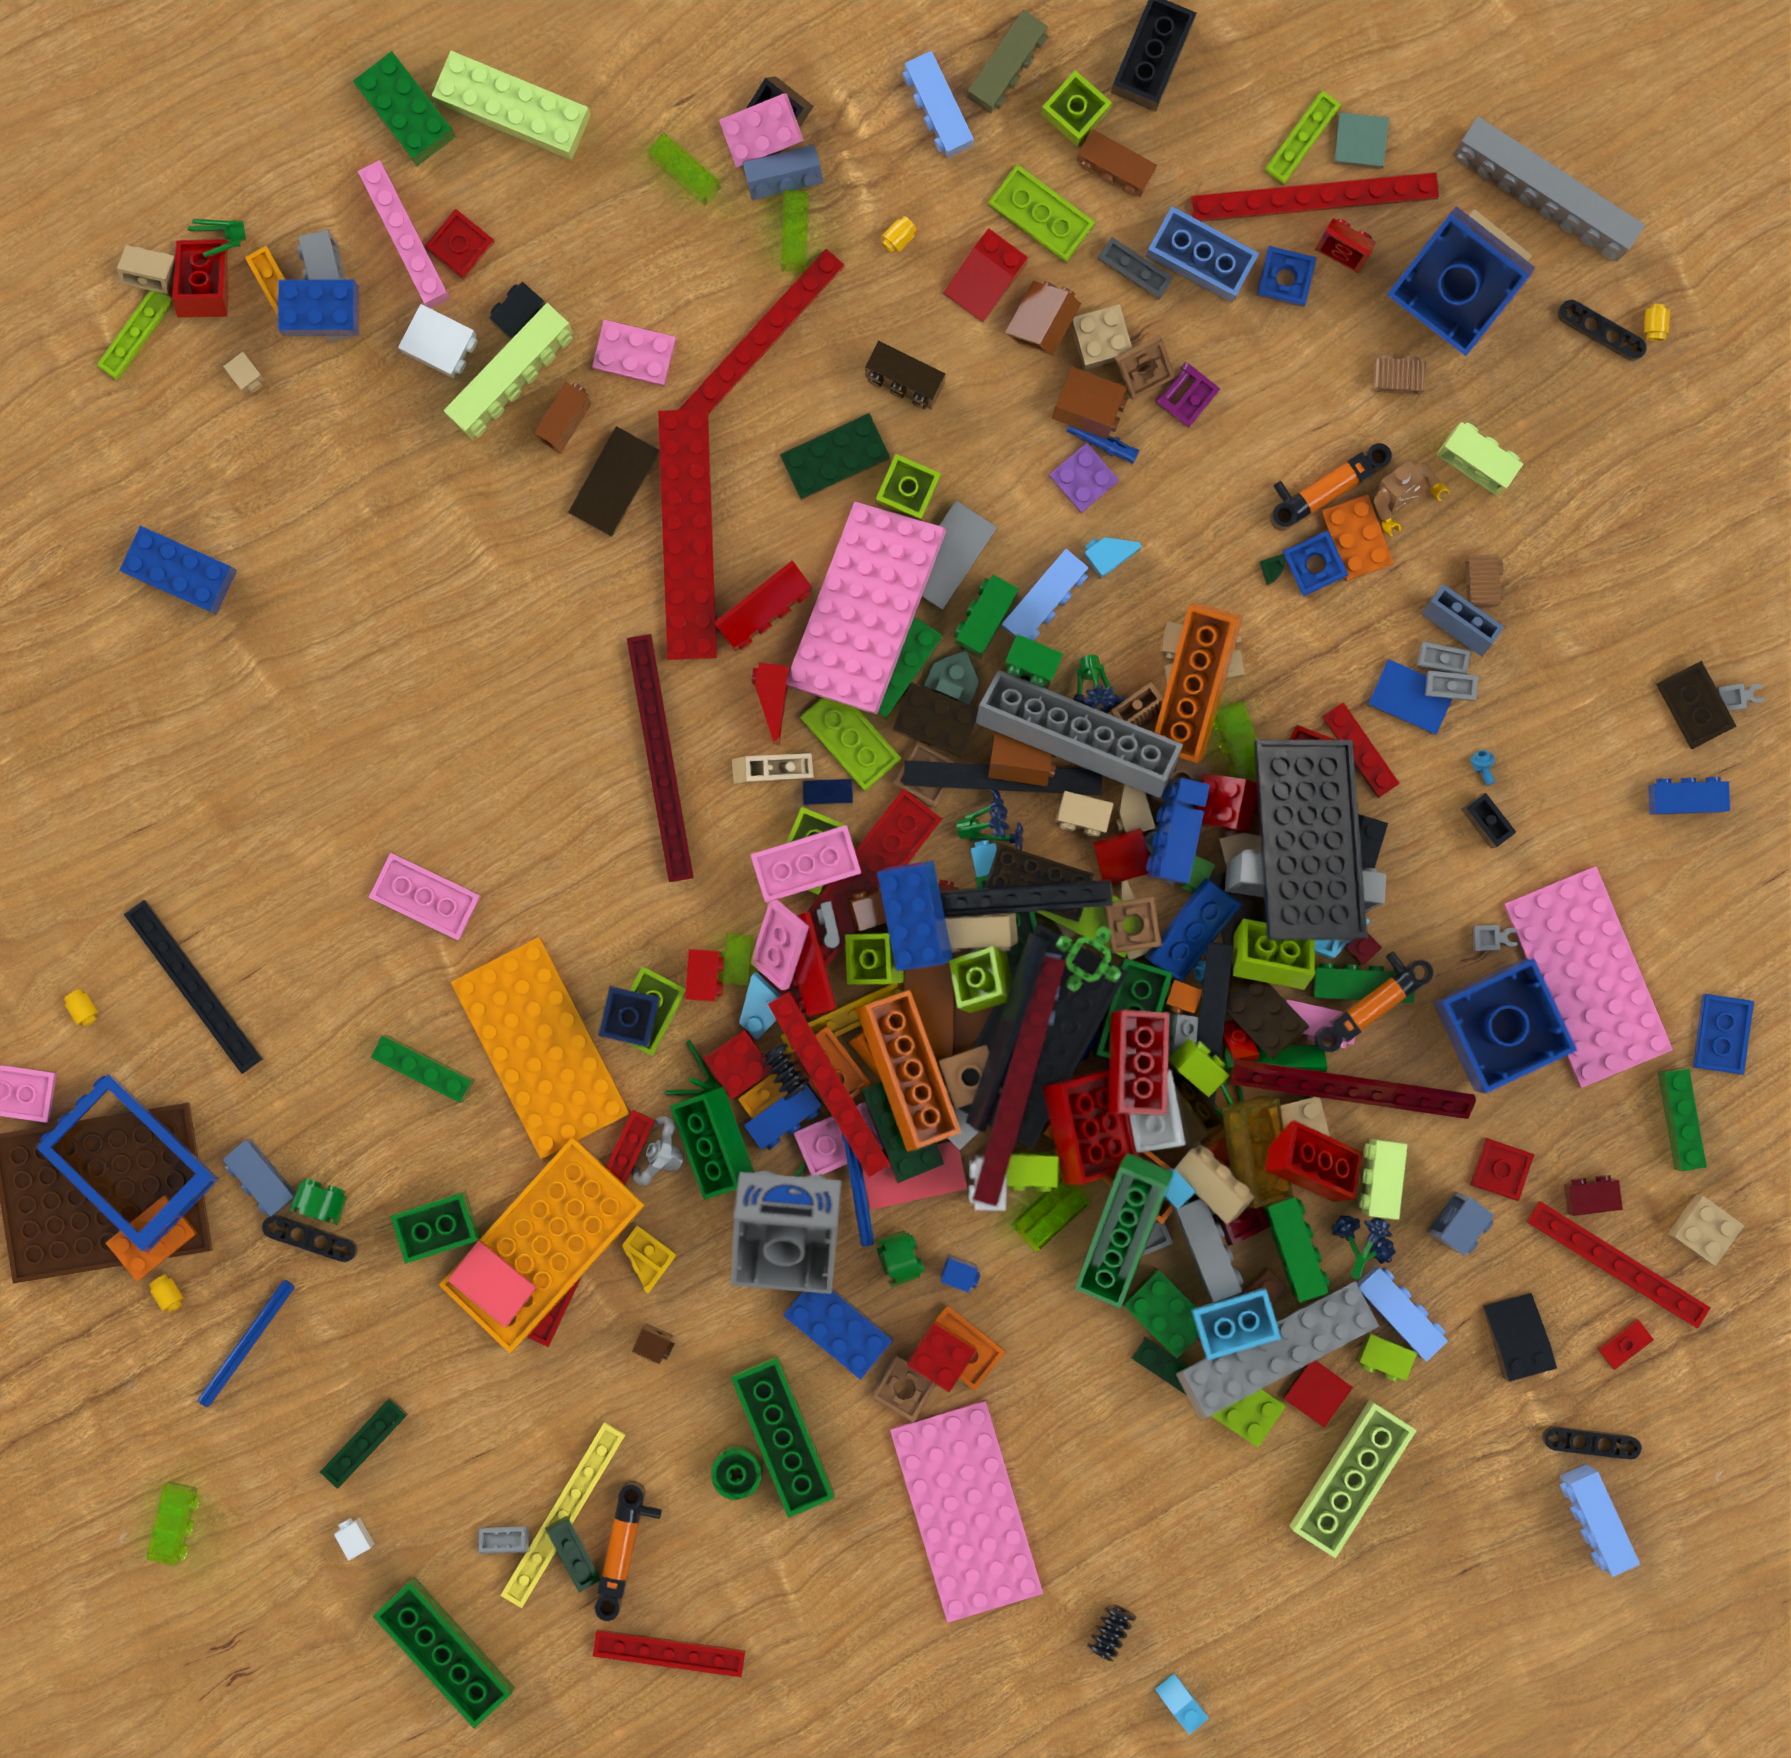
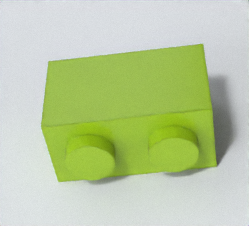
[1169,1038,1230,1097]
[1356,1332,1417,1382]

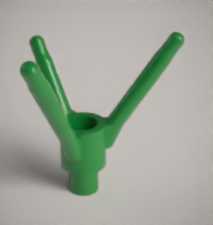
[665,1040,728,1096]

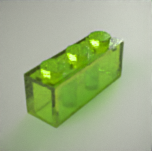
[647,132,721,206]
[781,190,809,272]
[1213,700,1257,779]
[1010,1177,1091,1253]
[146,1481,200,1566]

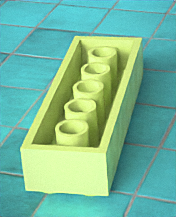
[432,51,591,160]
[444,303,574,440]
[1289,1399,1417,1558]

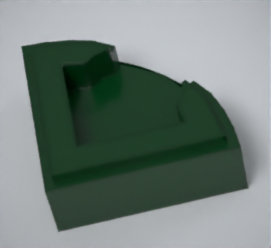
[1259,554,1285,586]

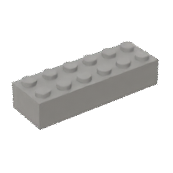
[1225,850,1386,913]

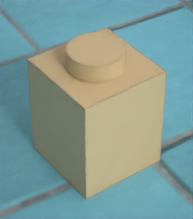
[223,352,266,394]

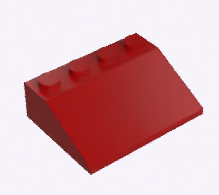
[1043,1069,1139,1185]

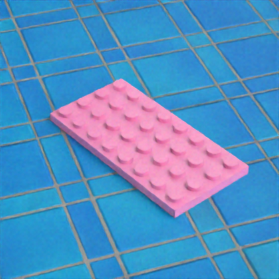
[786,501,946,715]
[1503,866,1673,1088]
[890,1400,1043,1623]

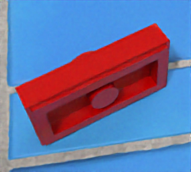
[1222,1020,1259,1062]
[1598,1319,1654,1370]

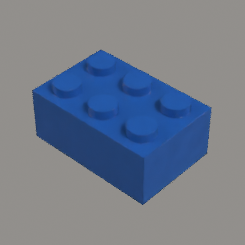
[278,279,359,336]

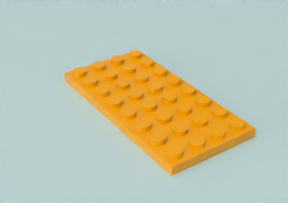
[451,937,630,1159]
[439,1137,646,1354]

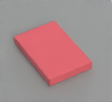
[448,1240,538,1327]

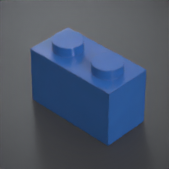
[940,1254,980,1293]

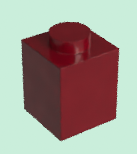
[1344,932,1382,965]

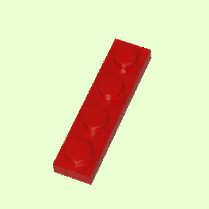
[1322,702,1400,798]

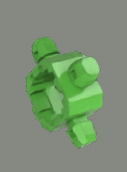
[1056,926,1122,992]

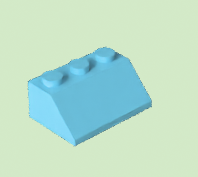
[1191,1288,1281,1360]

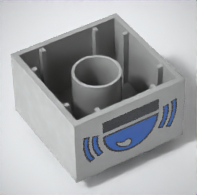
[731,1171,841,1294]

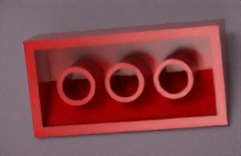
[714,560,812,651]
[792,912,837,1017]
[1108,1010,1169,1115]
[1265,1120,1363,1202]

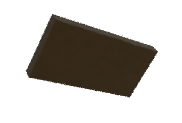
[568,426,660,537]
[984,843,1094,922]

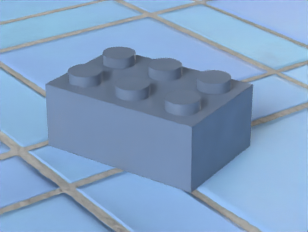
[1427,1192,1494,1256]

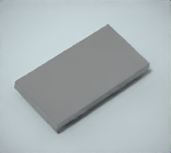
[922,500,997,611]

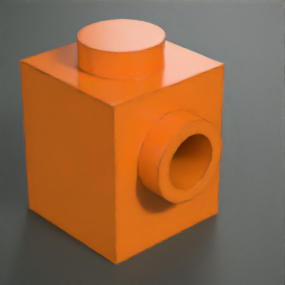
[1164,980,1202,1015]

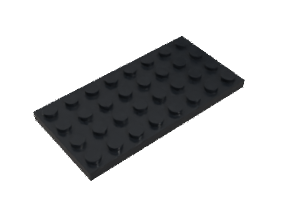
[1254,740,1368,941]
[948,924,1128,1149]

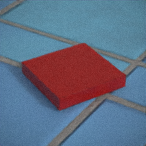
[424,209,495,279]
[1093,828,1149,885]
[1470,1138,1535,1201]
[1283,1360,1353,1428]

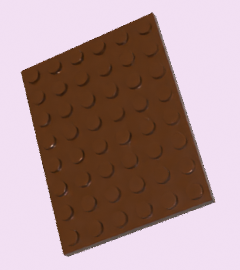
[0,1102,213,1284]

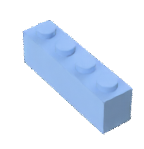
[902,51,974,158]
[1001,549,1089,641]
[1357,1265,1448,1362]

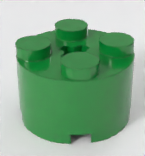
[290,1178,347,1225]
[875,1230,925,1288]
[711,1445,762,1500]

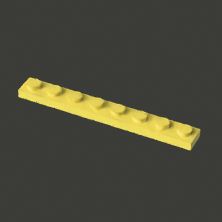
[500,1422,626,1608]

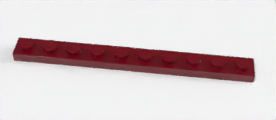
[627,634,694,883]
[972,955,1066,1207]
[1229,1059,1476,1119]

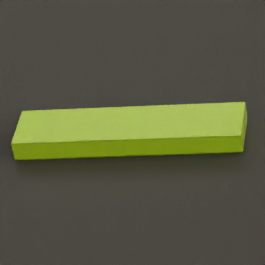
[1264,90,1342,185]
[97,290,174,381]

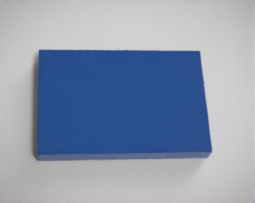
[1367,659,1452,735]
[1693,994,1754,1075]

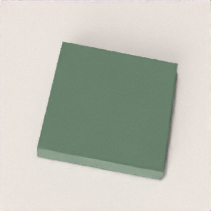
[1334,112,1389,168]

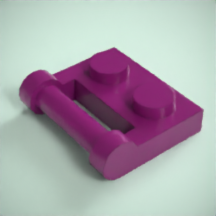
[1154,362,1220,429]

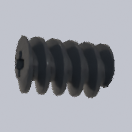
[760,1044,809,1101]
[1087,1604,1136,1662]

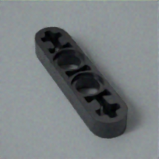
[1558,300,1647,361]
[262,1215,358,1262]
[1542,1426,1642,1459]

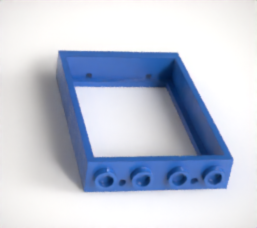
[36,1074,219,1252]

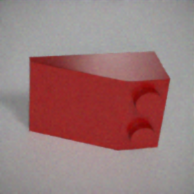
[1315,218,1376,273]
[943,228,1028,323]
[172,239,229,318]
[751,662,790,745]

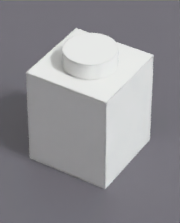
[334,1518,375,1561]

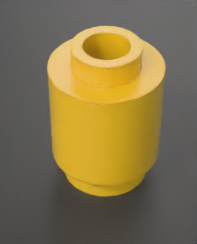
[881,216,917,253]
[1644,304,1670,341]
[64,989,99,1027]
[149,1274,184,1313]

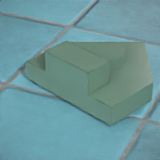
[924,650,979,705]

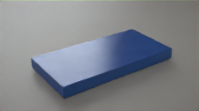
[1145,878,1242,982]

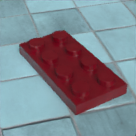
[1204,1134,1271,1246]

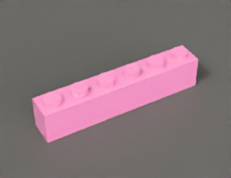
[358,160,451,309]

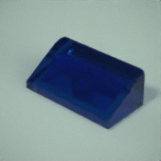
[803,779,853,806]

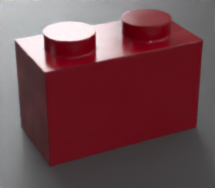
[1564,1175,1623,1216]

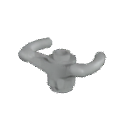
[632,1116,684,1186]

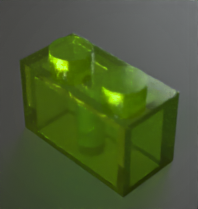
[723,934,752,985]

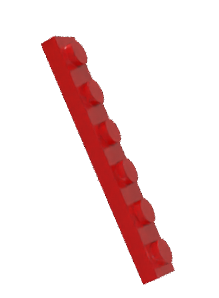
[593,1629,746,1678]

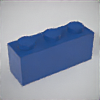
[1648,777,1730,815]
[744,1084,823,1150]

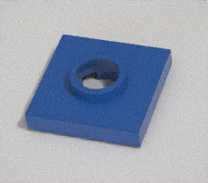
[1256,246,1317,307]
[1283,530,1349,597]

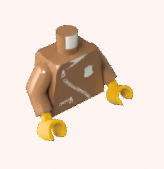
[1374,460,1450,537]

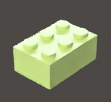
[1436,422,1523,496]
[1358,1138,1408,1220]

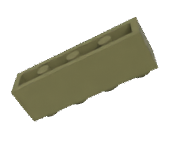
[967,10,1049,114]

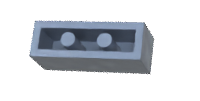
[743,145,824,200]
[1421,584,1504,657]
[223,1138,296,1217]

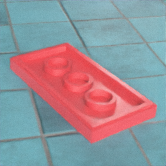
[862,1141,968,1210]

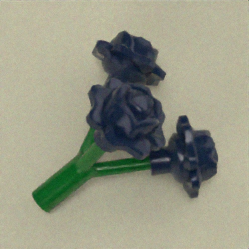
[1331,1215,1396,1279]

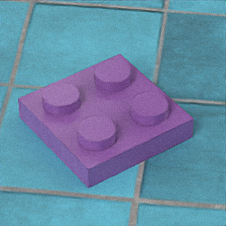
[1049,443,1119,513]

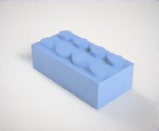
[1559,1464,1640,1577]

